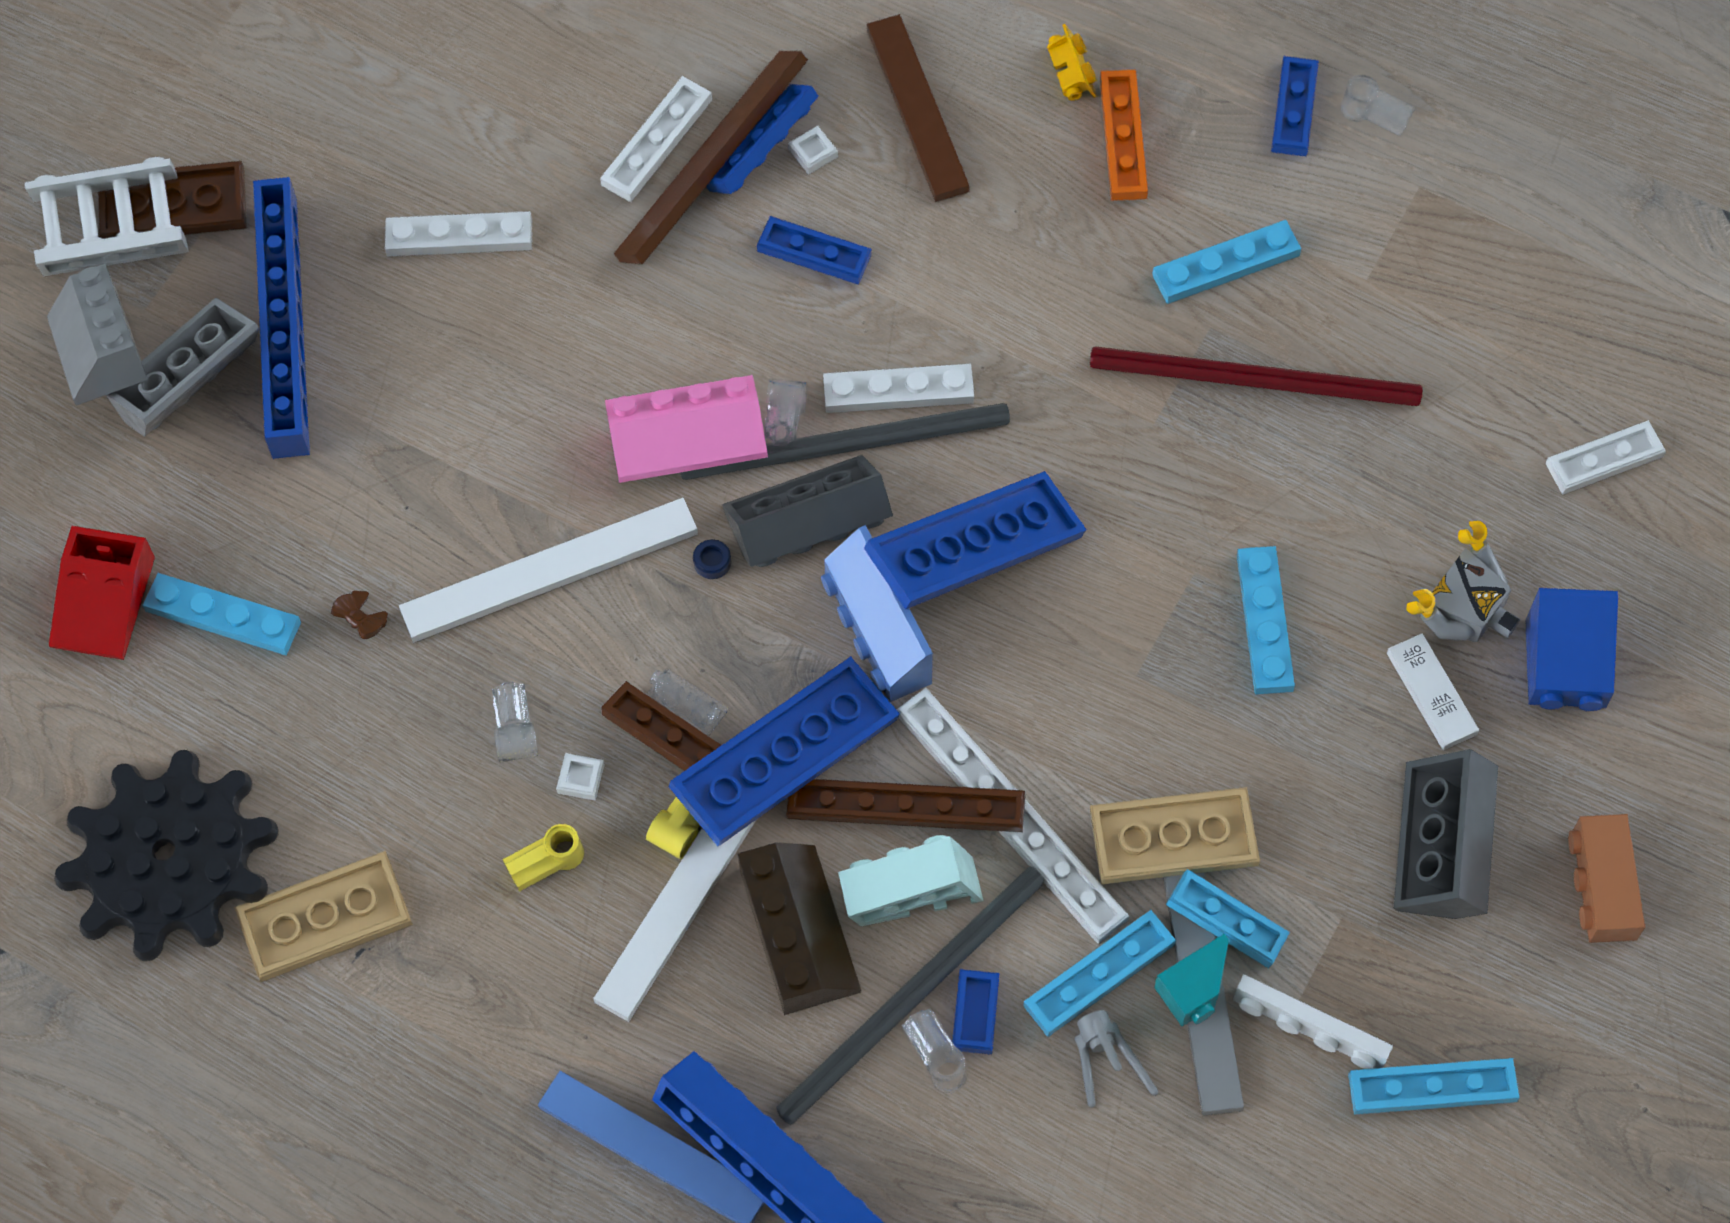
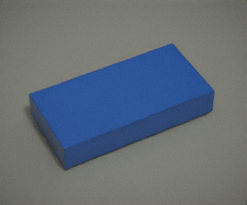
[952,969,1000,1055]

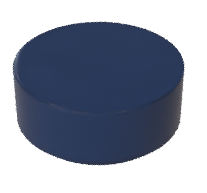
[693,539,731,579]

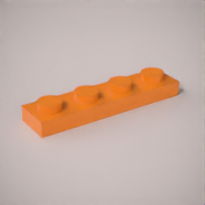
[1100,70,1148,201]

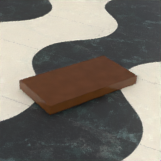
[98,161,247,239]

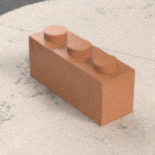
[1568,814,1645,943]

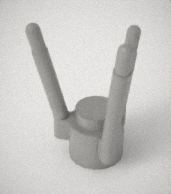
[1075,1010,1158,1107]

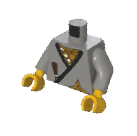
[1406,521,1520,642]

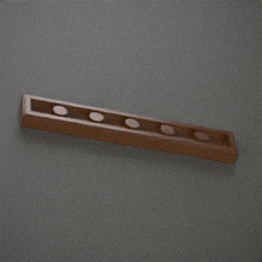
[867,14,970,202]
[786,779,1026,832]

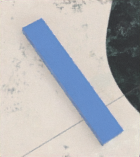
[538,1071,765,1223]

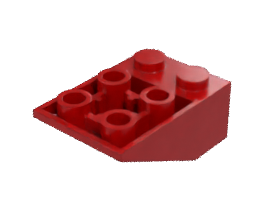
[49,526,155,660]

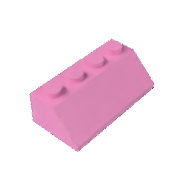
[605,375,768,483]

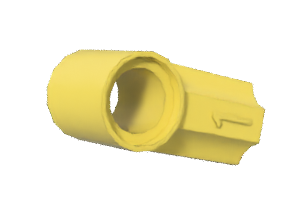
[646,797,700,860]
[502,824,584,891]

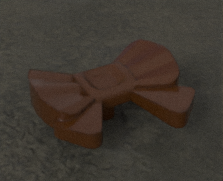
[331,591,388,639]

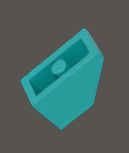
[1154,934,1229,1027]

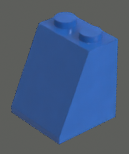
[1525,588,1618,711]

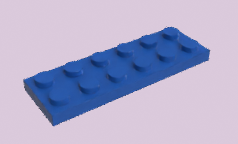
[864,471,1087,610]
[668,656,900,847]

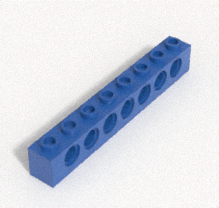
[253,177,310,459]

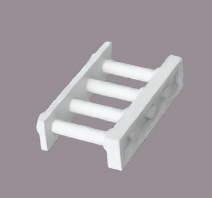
[25,157,188,276]

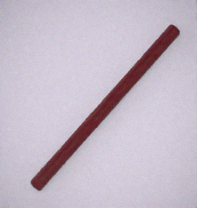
[1090,346,1423,406]

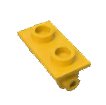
[1047,24,1097,101]

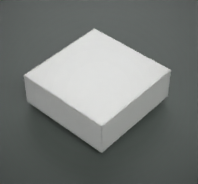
[788,126,838,175]
[556,753,604,801]

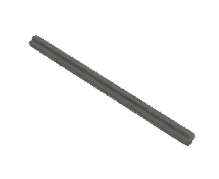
[680,403,1010,480]
[777,867,1044,1125]

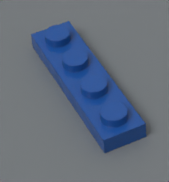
[706,84,819,194]

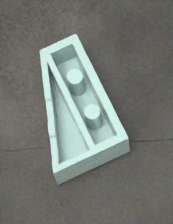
[838,835,984,926]

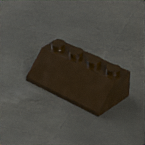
[737,842,861,1015]

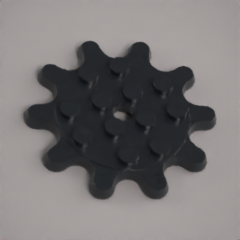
[54,750,279,962]

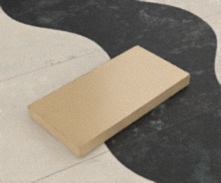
[1090,787,1260,884]
[234,851,413,982]

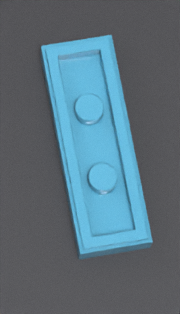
[1166,869,1290,969]

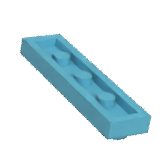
[1152,220,1301,304]
[1237,546,1295,695]
[142,573,301,656]
[1023,910,1176,1037]
[1348,1058,1520,1115]

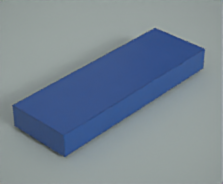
[1271,56,1319,157]
[757,216,872,285]

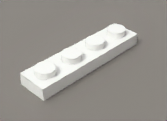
[600,76,712,202]
[385,211,532,257]
[823,364,974,413]
[1233,974,1393,1069]

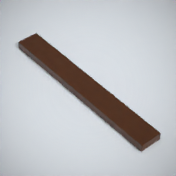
[614,51,808,264]

